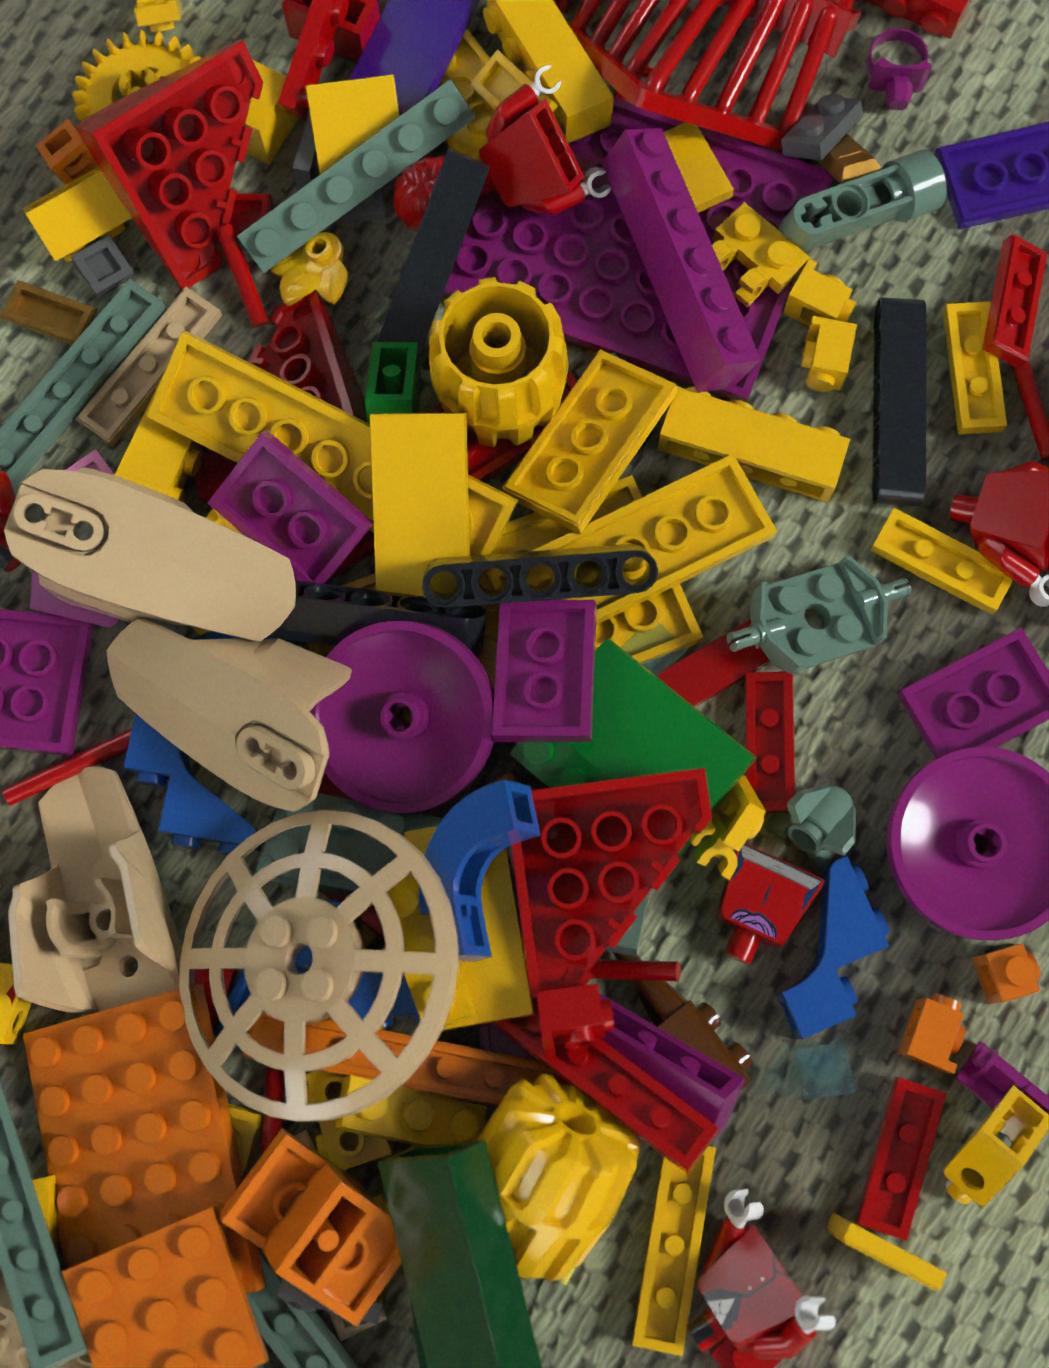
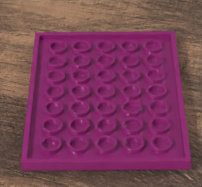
[442,65,833,403]

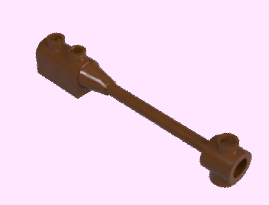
[493,770,752,1090]

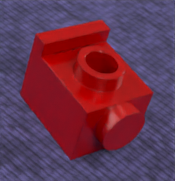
[536,983,615,1056]

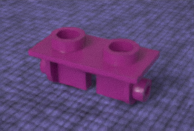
[955,1041,1049,1114]

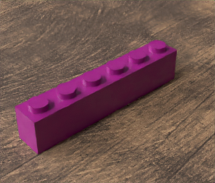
[602,128,761,393]

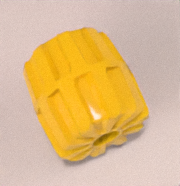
[429,277,569,447]
[477,1073,640,1282]

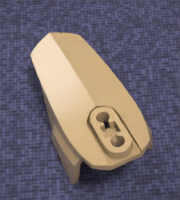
[4,467,296,642]
[106,618,352,812]
[8,766,182,1014]

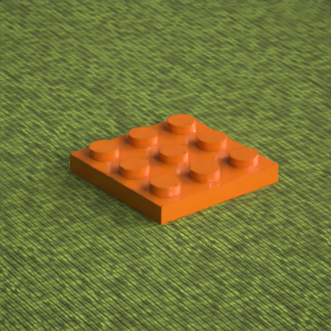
[62,1206,269,1368]

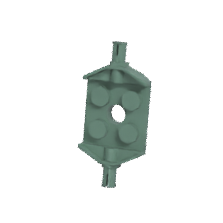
[726,555,911,674]

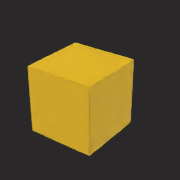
[245,60,299,165]

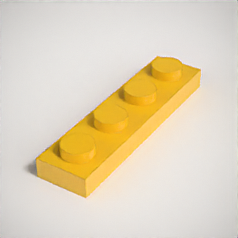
[631,1146,716,1356]

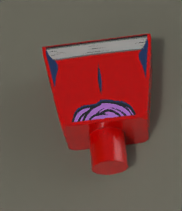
[715,843,825,965]

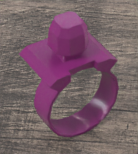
[866,28,932,111]

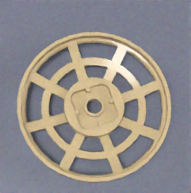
[179,810,459,1121]

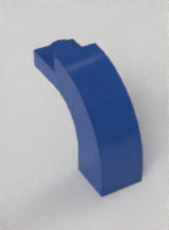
[419,779,540,962]

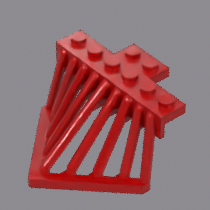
[568,0,862,151]

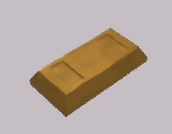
[816,133,882,184]
[0,280,97,345]

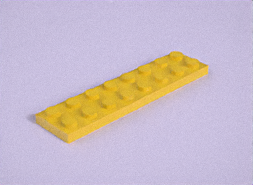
[146,331,518,582]

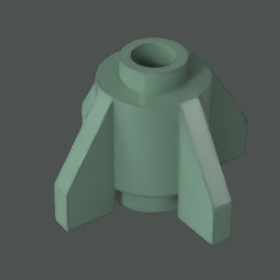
[765,784,856,875]

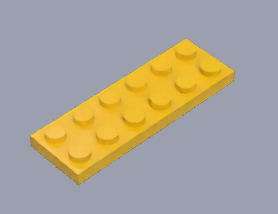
[487,454,777,625]

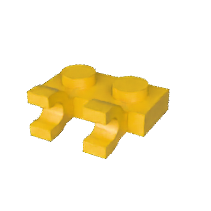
[712,202,810,308]
[691,775,766,879]

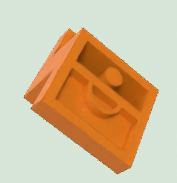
[218,1128,402,1327]

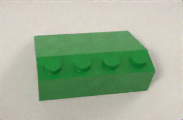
[509,638,757,858]

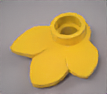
[270,232,348,306]

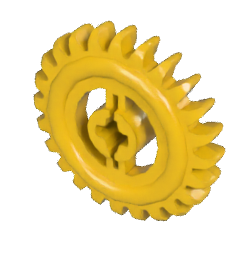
[72,29,201,122]

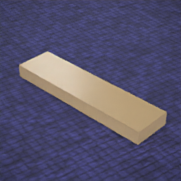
[75,287,222,448]

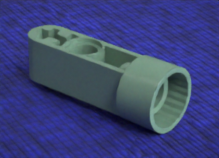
[779,150,947,252]

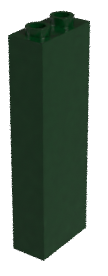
[378,1140,542,1368]

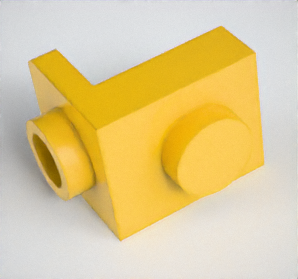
[134,0,183,32]

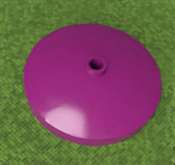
[310,620,494,813]
[886,747,1049,941]

